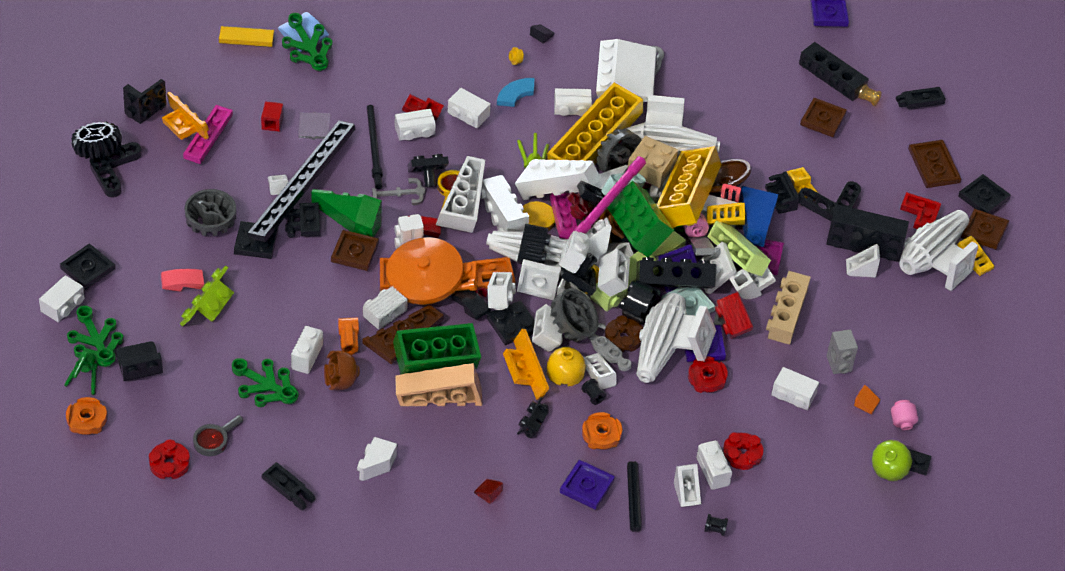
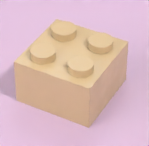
[627,136,678,188]

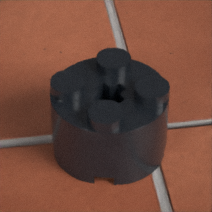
[619,281,660,325]

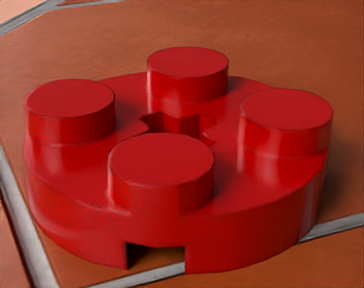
[688,356,728,393]
[723,432,763,470]
[149,439,190,479]

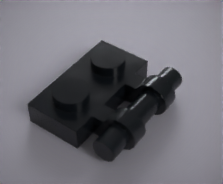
[285,203,320,238]

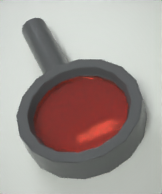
[193,415,243,456]

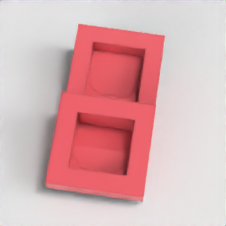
[161,269,204,292]

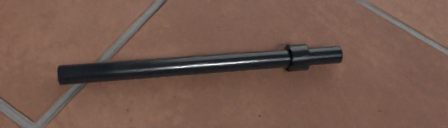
[367,105,383,189]

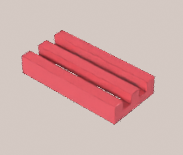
[721,184,741,203]

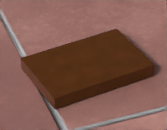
[908,140,961,188]

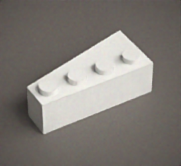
[436,156,485,233]
[515,159,601,200]
[480,175,529,232]

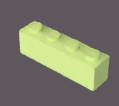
[707,221,771,276]

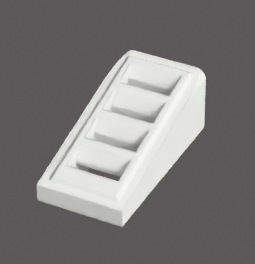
[584,353,616,390]

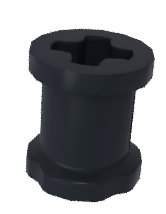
[581,379,607,405]
[704,514,728,536]

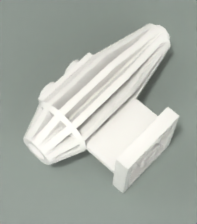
[626,95,720,159]
[899,210,978,291]
[486,231,569,300]
[636,293,716,383]

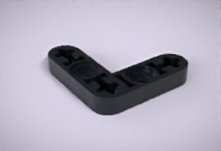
[89,142,142,198]
[798,181,861,221]

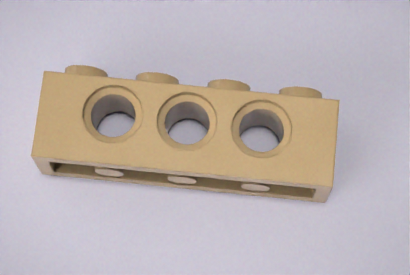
[766,271,811,345]

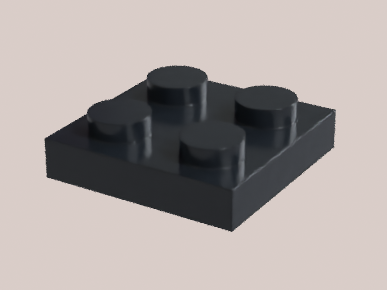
[958,174,1011,214]
[234,221,278,259]
[60,243,115,290]
[487,300,535,345]

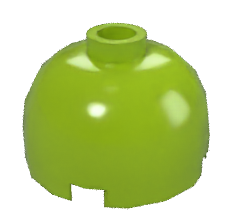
[871,440,912,481]

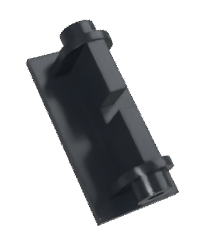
[517,397,549,438]

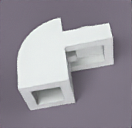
[729,267,776,299]

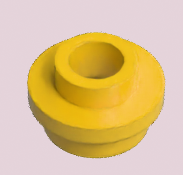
[509,47,523,65]

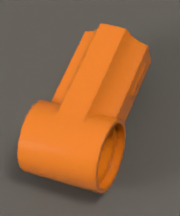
[338,317,359,355]

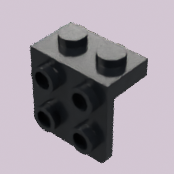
[123,79,166,124]
[116,341,163,381]

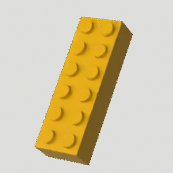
[547,82,643,165]
[657,146,722,228]

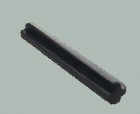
[627,461,642,532]

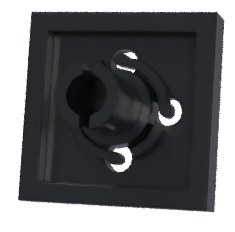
[407,154,449,187]
[560,253,597,296]

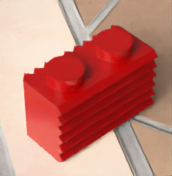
[714,292,753,339]

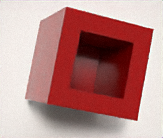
[261,101,283,132]

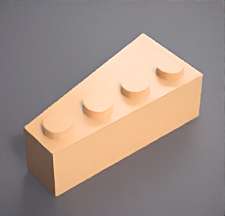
[396,363,482,406]

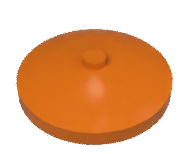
[386,237,464,305]

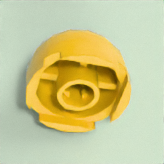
[546,347,586,386]

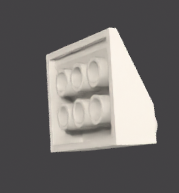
[596,39,657,102]

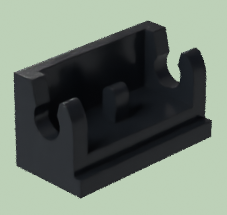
[765,171,800,214]

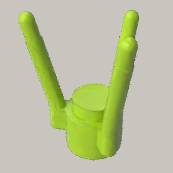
[517,133,549,168]

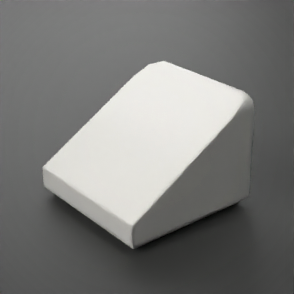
[268,175,288,195]

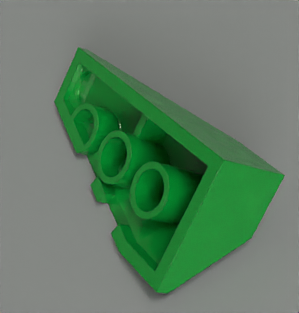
[311,189,382,237]

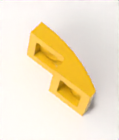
[787,167,818,201]

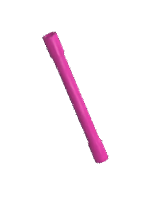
[574,156,646,234]

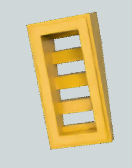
[707,203,745,225]
[957,236,994,276]

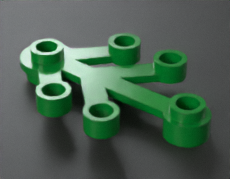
[282,13,333,71]
[67,305,124,367]
[232,358,299,407]

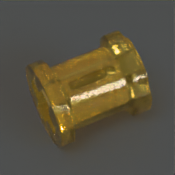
[858,84,882,106]

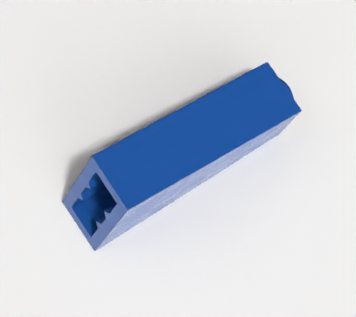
[739,186,778,247]

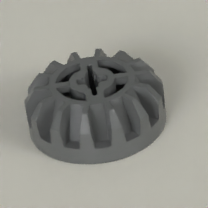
[597,128,642,172]
[184,189,236,236]
[550,288,598,342]

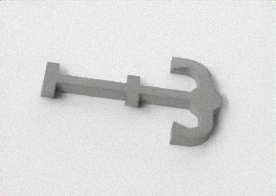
[372,178,425,205]

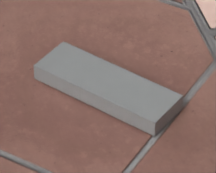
[686,235,715,256]

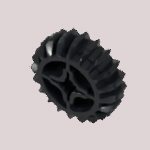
[71,121,122,159]

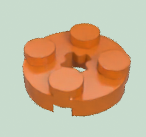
[66,397,107,434]
[582,412,622,449]

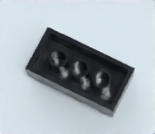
[826,204,909,262]

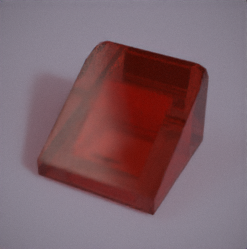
[474,479,503,504]

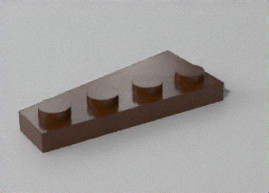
[362,305,444,364]

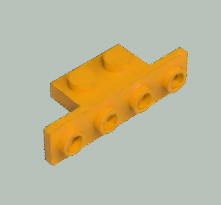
[162,92,209,140]
[503,329,549,400]

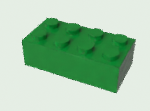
[607,180,674,257]
[393,323,481,375]

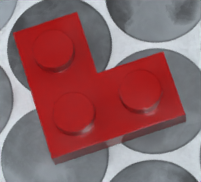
[900,192,941,229]

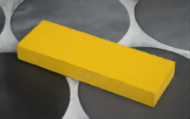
[219,26,274,47]

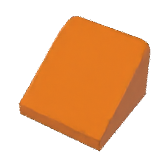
[854,385,880,414]

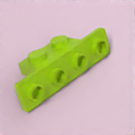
[180,265,234,326]

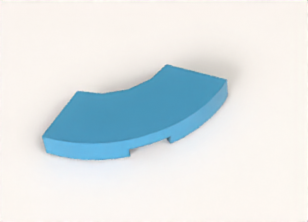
[497,78,535,107]

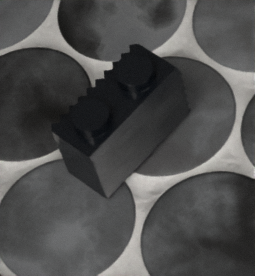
[517,224,551,264]

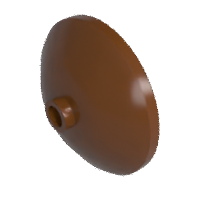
[710,159,751,193]

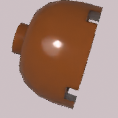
[324,350,360,390]

